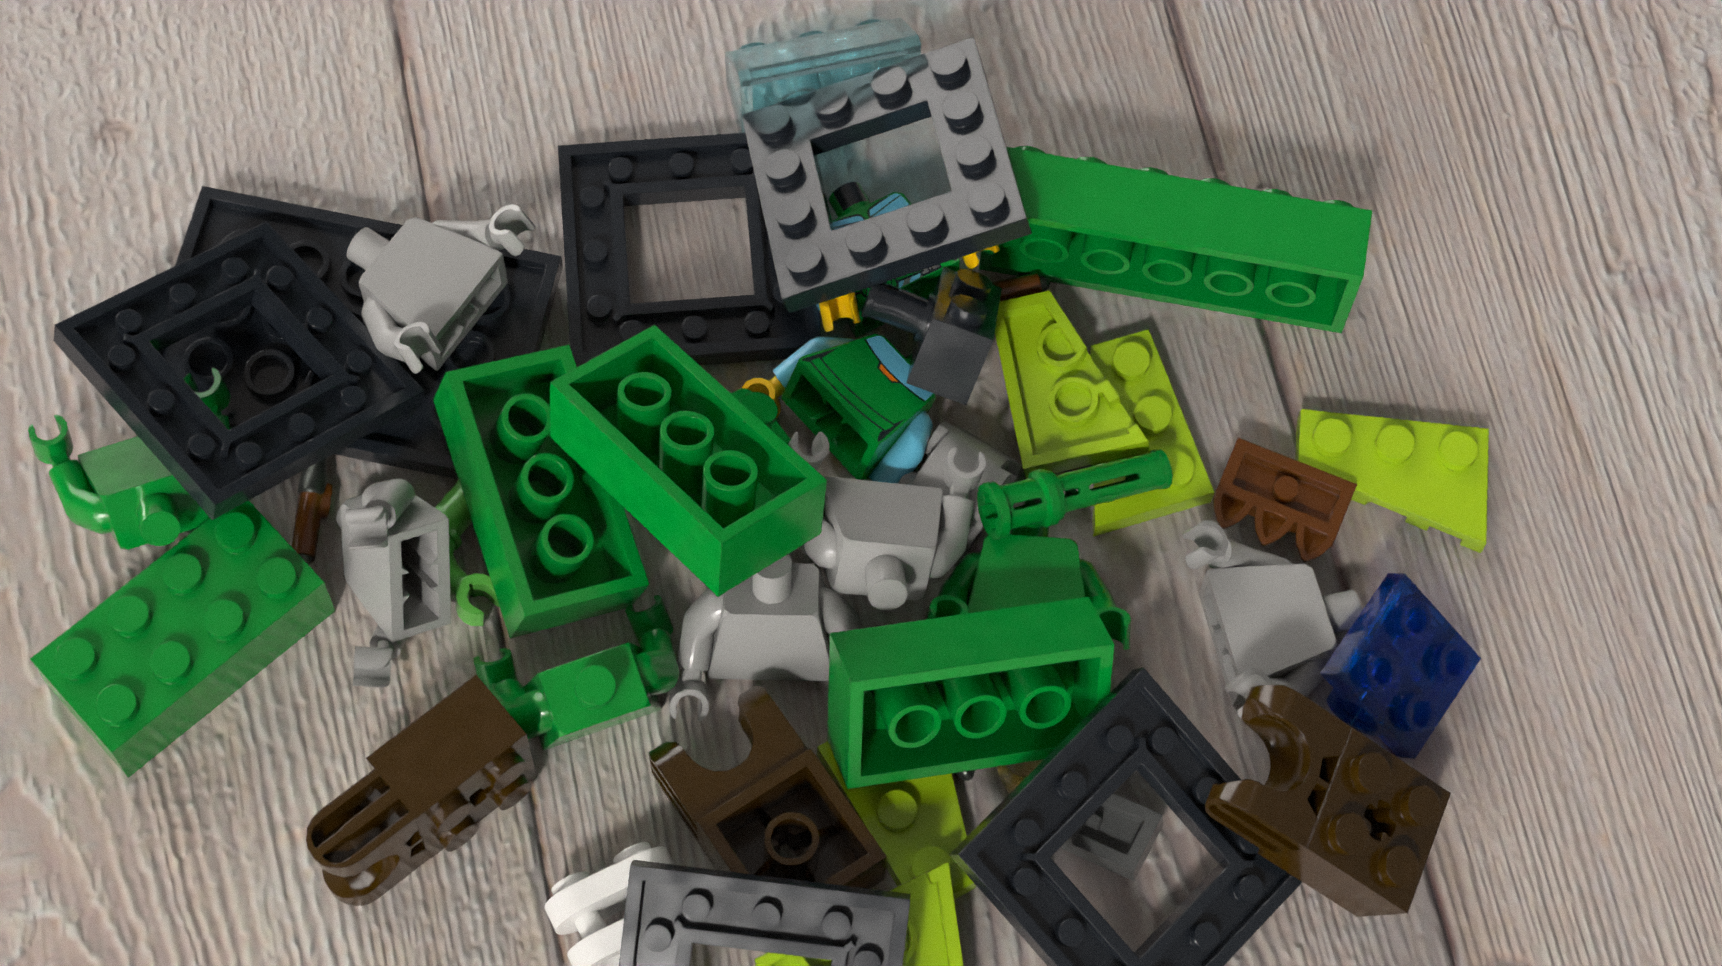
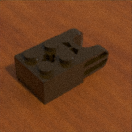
[306,675,537,906]
[1205,685,1451,917]
[648,686,887,889]

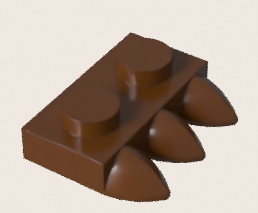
[1213,437,1357,563]

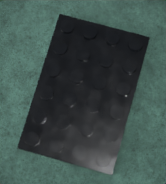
[158,186,563,479]

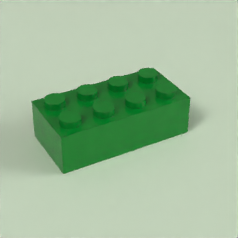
[550,325,827,597]
[433,345,649,639]
[30,501,335,778]
[827,597,1115,789]

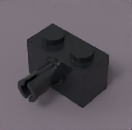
[861,266,1002,405]

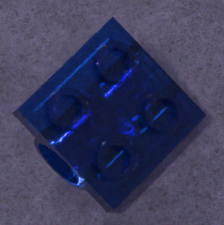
[1320,573,1481,759]

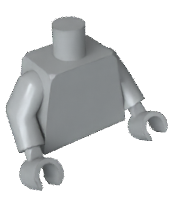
[347,204,536,374]
[788,432,986,611]
[336,479,451,688]
[1182,520,1363,720]
[669,554,861,721]

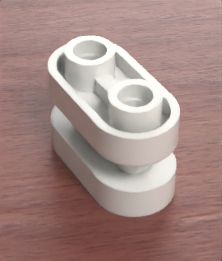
[544,842,675,966]

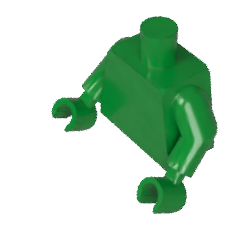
[28,367,231,550]
[927,523,1131,650]
[473,595,679,751]

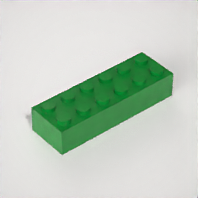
[979,146,1372,333]

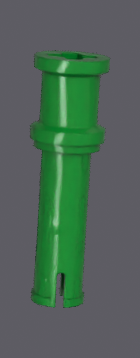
[977,449,1173,540]

